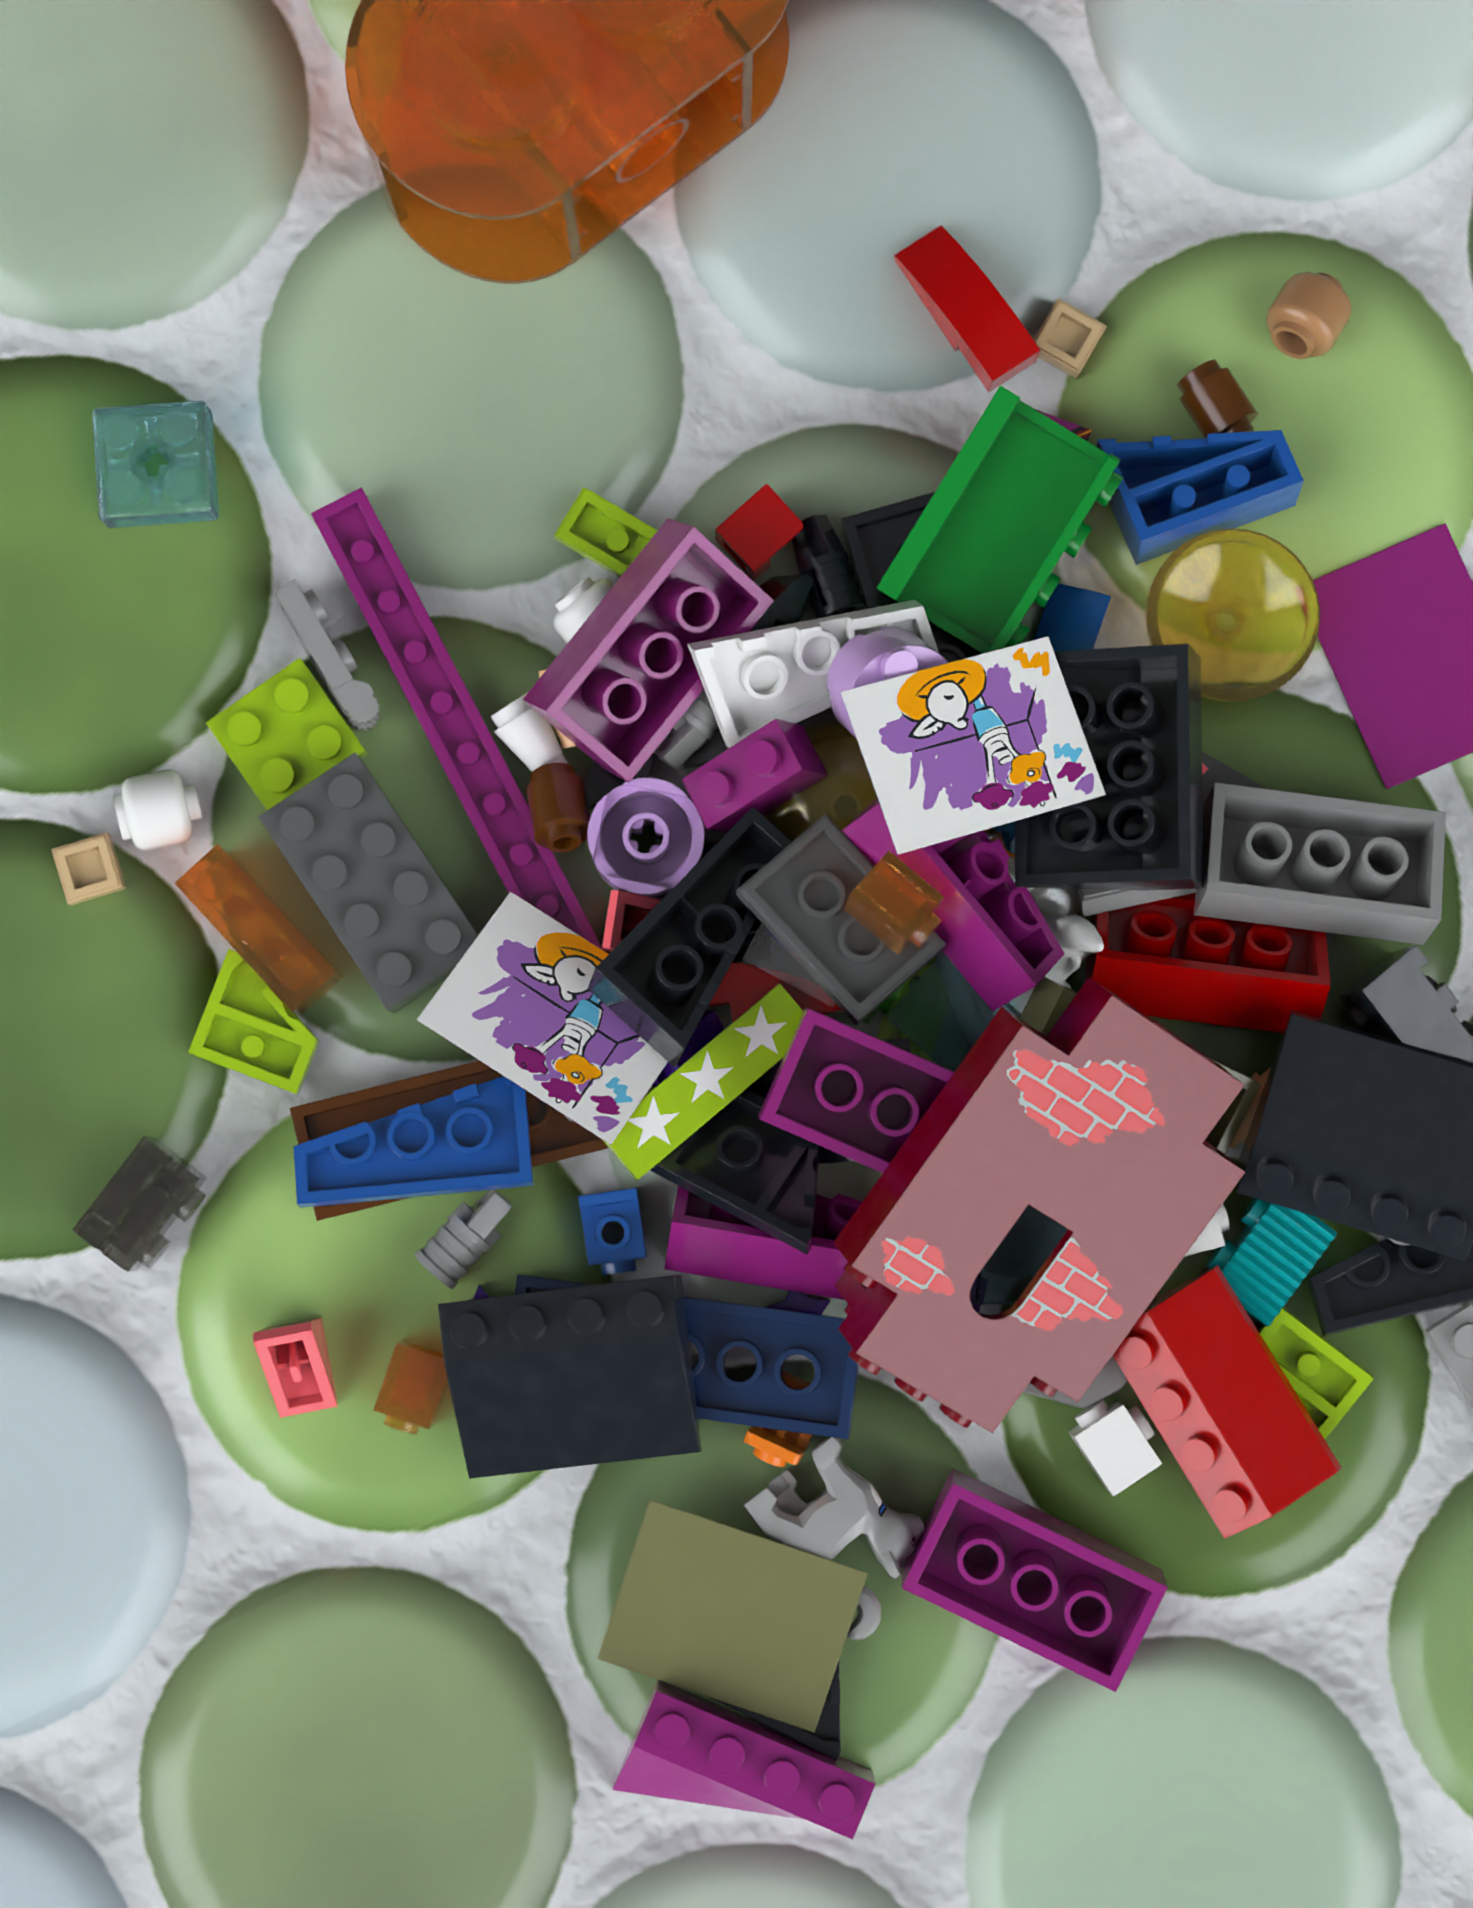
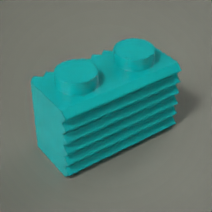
[1205,1198,1337,1326]

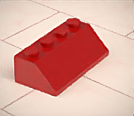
[1085,893,1331,1034]
[1112,1265,1342,1539]

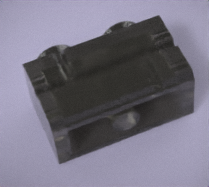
[72,1136,207,1272]

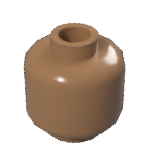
[1266,272,1352,359]

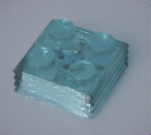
[92,400,219,528]

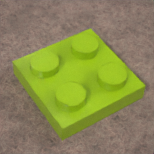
[206,657,368,810]

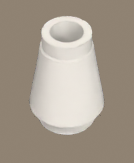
[490,692,568,772]

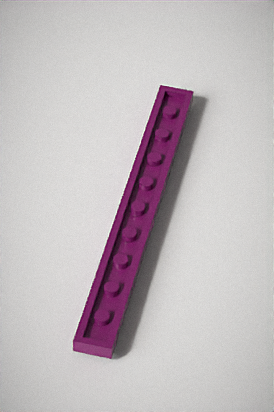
[311,487,604,951]

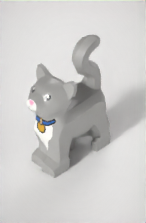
[744,1437,925,1641]

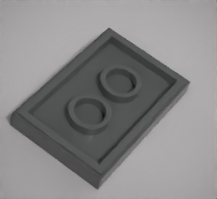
[736,814,946,1025]

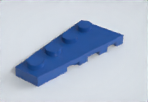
[293,1076,534,1208]

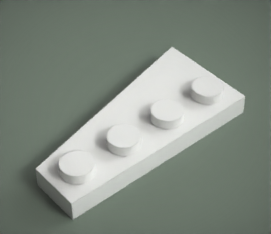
[687,600,939,748]

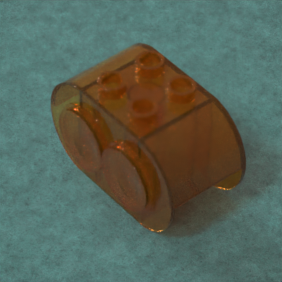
[345,0,789,284]

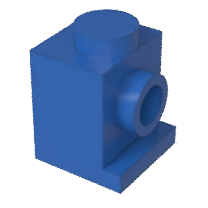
[578,1187,647,1275]

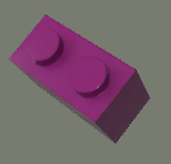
[682,719,828,833]

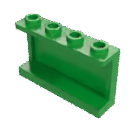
[876,385,1124,654]

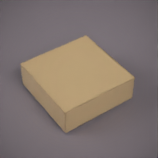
[1034,298,1107,379]
[51,832,127,905]

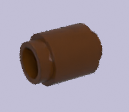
[1177,359,1258,438]
[526,763,590,853]

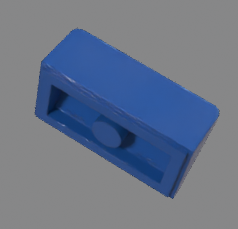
[1034,583,1111,652]

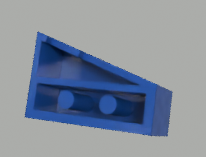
[1096,430,1304,565]

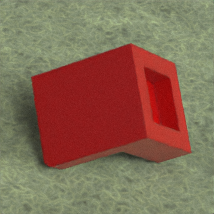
[715,483,803,581]

